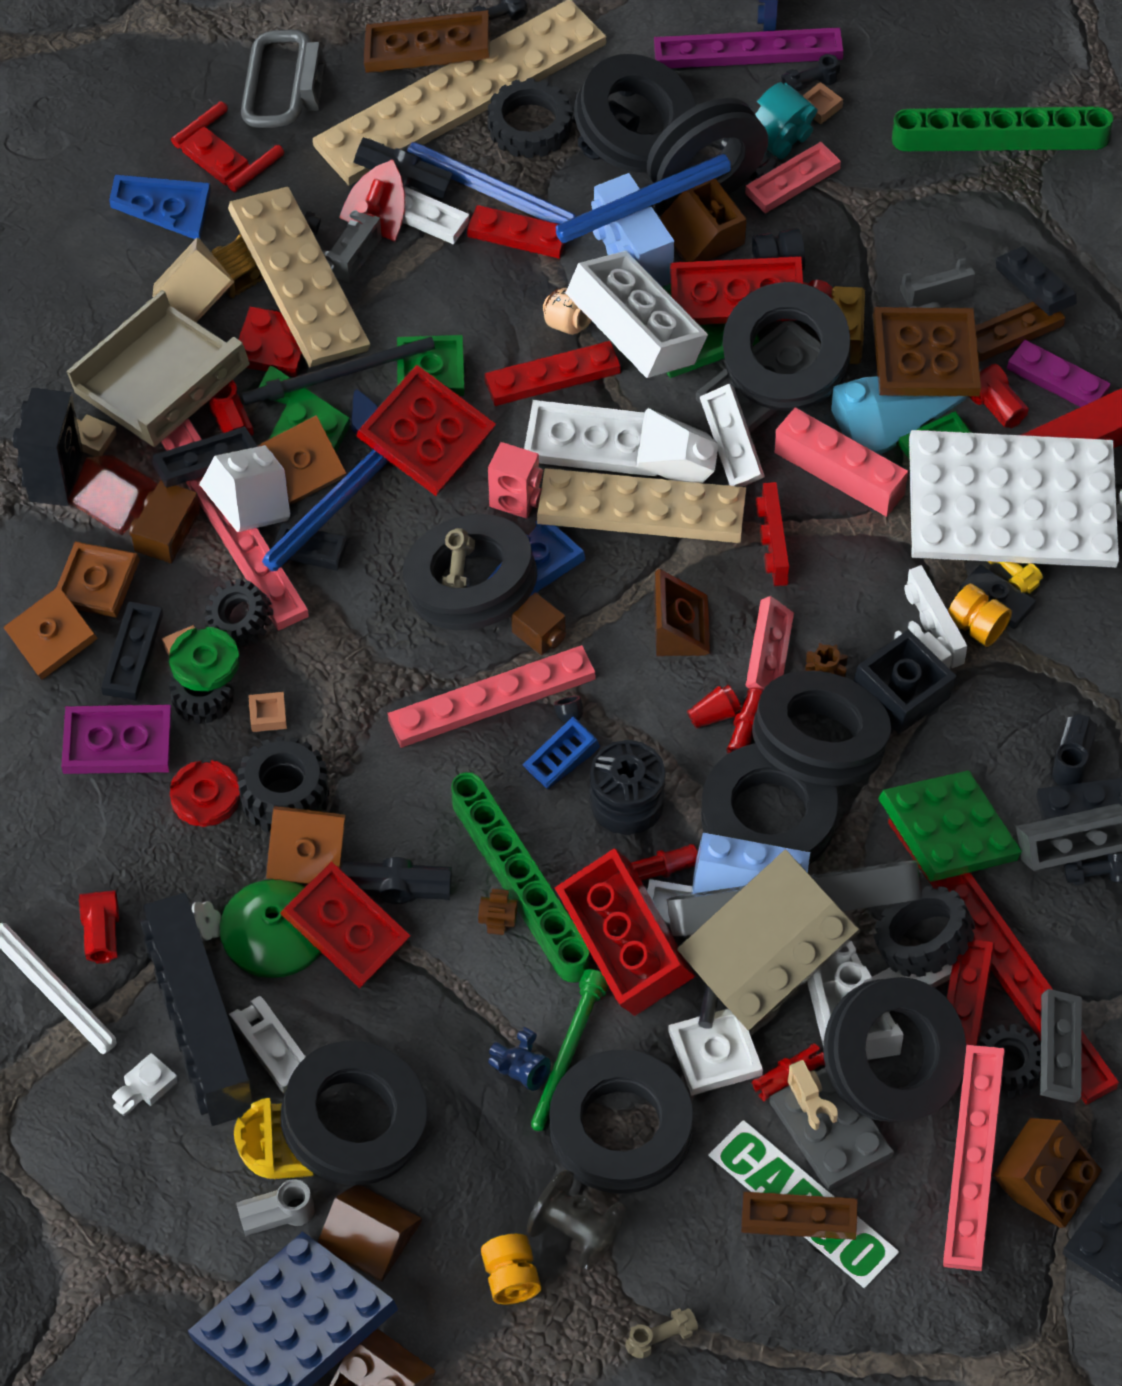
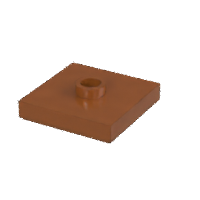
[257,415,347,506]
[56,541,140,618]
[3,586,98,680]
[266,806,346,884]

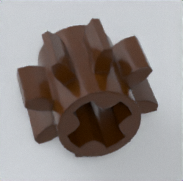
[805,643,848,678]
[478,889,518,935]

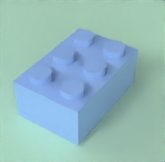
[591,173,674,286]

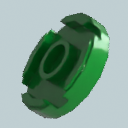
[169,627,240,691]

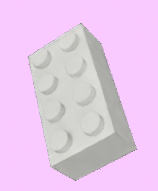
[566,251,708,378]

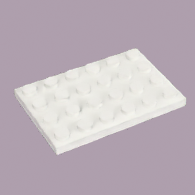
[909,430,1119,567]

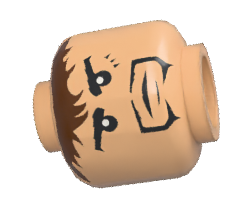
[543,288,591,335]

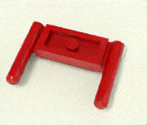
[171,101,284,193]

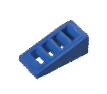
[522,717,600,790]

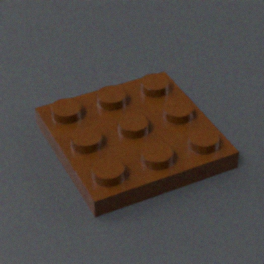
[873,307,981,396]

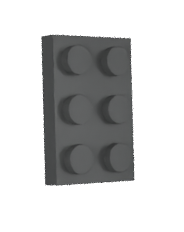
[770,1067,893,1192]

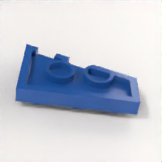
[109,175,211,239]

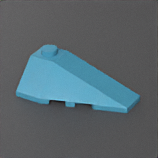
[831,376,967,454]

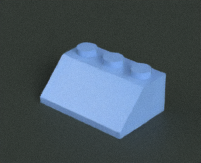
[691,833,810,894]

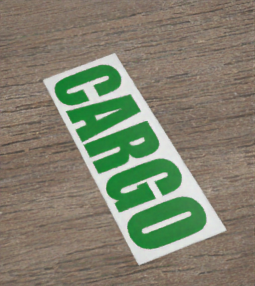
[708,1120,899,1288]

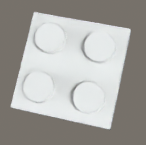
[669,1009,763,1096]

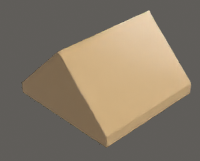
[152,238,234,323]

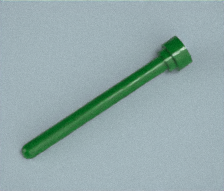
[531,969,609,1131]

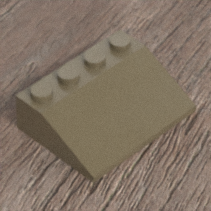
[677,849,861,1031]

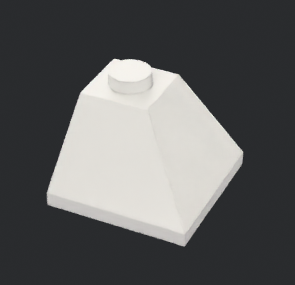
[636,408,719,483]

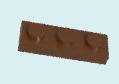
[975,301,1065,362]
[741,1192,857,1240]

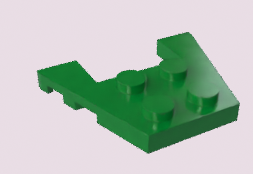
[259,366,350,452]

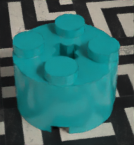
[755,82,818,160]

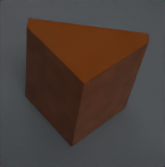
[654,569,710,656]
[318,1185,422,1282]

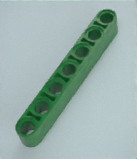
[891,107,1113,152]
[451,772,589,983]

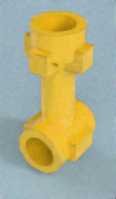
[988,561,1043,594]

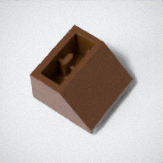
[659,178,746,262]
[992,1118,1102,1228]
[330,1329,436,1386]

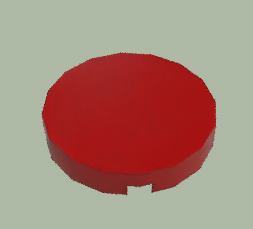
[170,760,240,827]

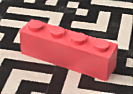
[774,407,908,517]

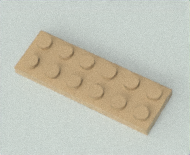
[228,187,370,367]
[537,468,746,543]

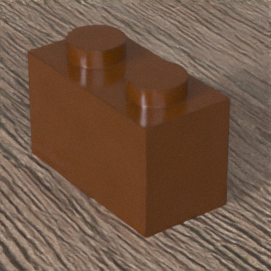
[129,480,200,564]

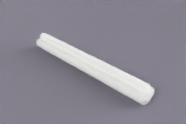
[0,923,117,1054]

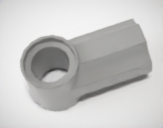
[236,1179,315,1236]

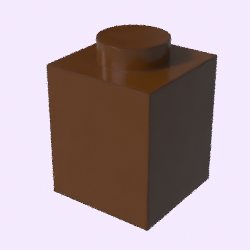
[511,592,566,656]

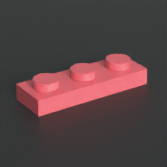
[745,142,841,214]
[746,596,794,690]

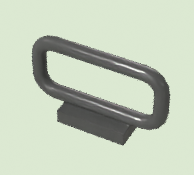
[241,29,326,128]

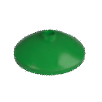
[220,879,321,978]

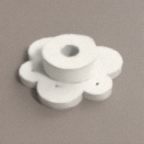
[192,901,222,941]

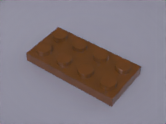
[364,10,490,73]

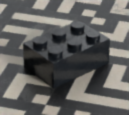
[13,388,83,507]

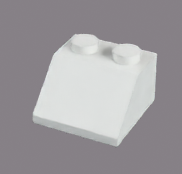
[199,445,290,532]

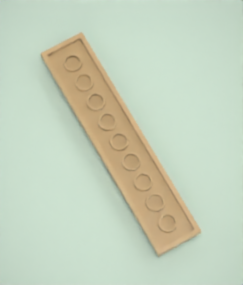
[313,0,606,186]

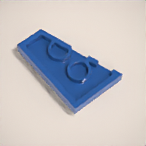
[487,521,585,597]

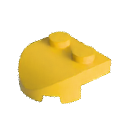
[234,1098,313,1179]

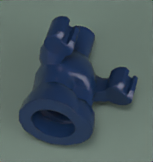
[488,1027,551,1091]

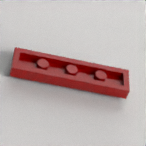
[484,341,620,406]

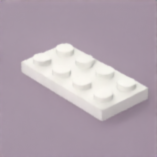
[524,400,657,477]

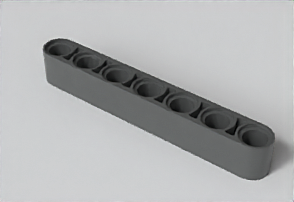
[667,860,922,936]

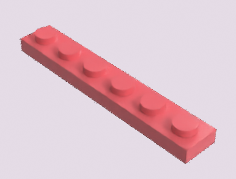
[388,645,595,748]
[943,1045,1005,1271]

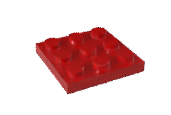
[356,365,496,496]

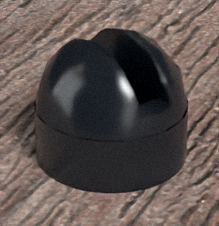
[554,696,583,723]

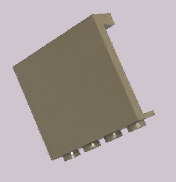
[67,290,250,447]

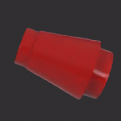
[687,685,742,729]

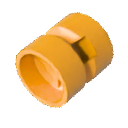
[948,583,1012,647]
[481,1233,541,1305]

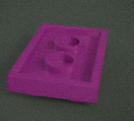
[61,705,172,774]

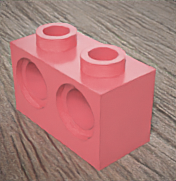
[488,442,543,519]

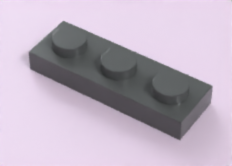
[1040,989,1082,1103]

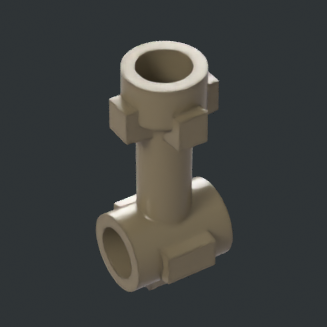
[442,528,475,588]
[625,1308,698,1358]

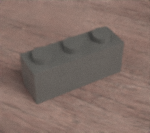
[1016,804,1122,871]

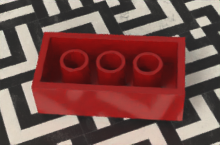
[555,848,695,1016]

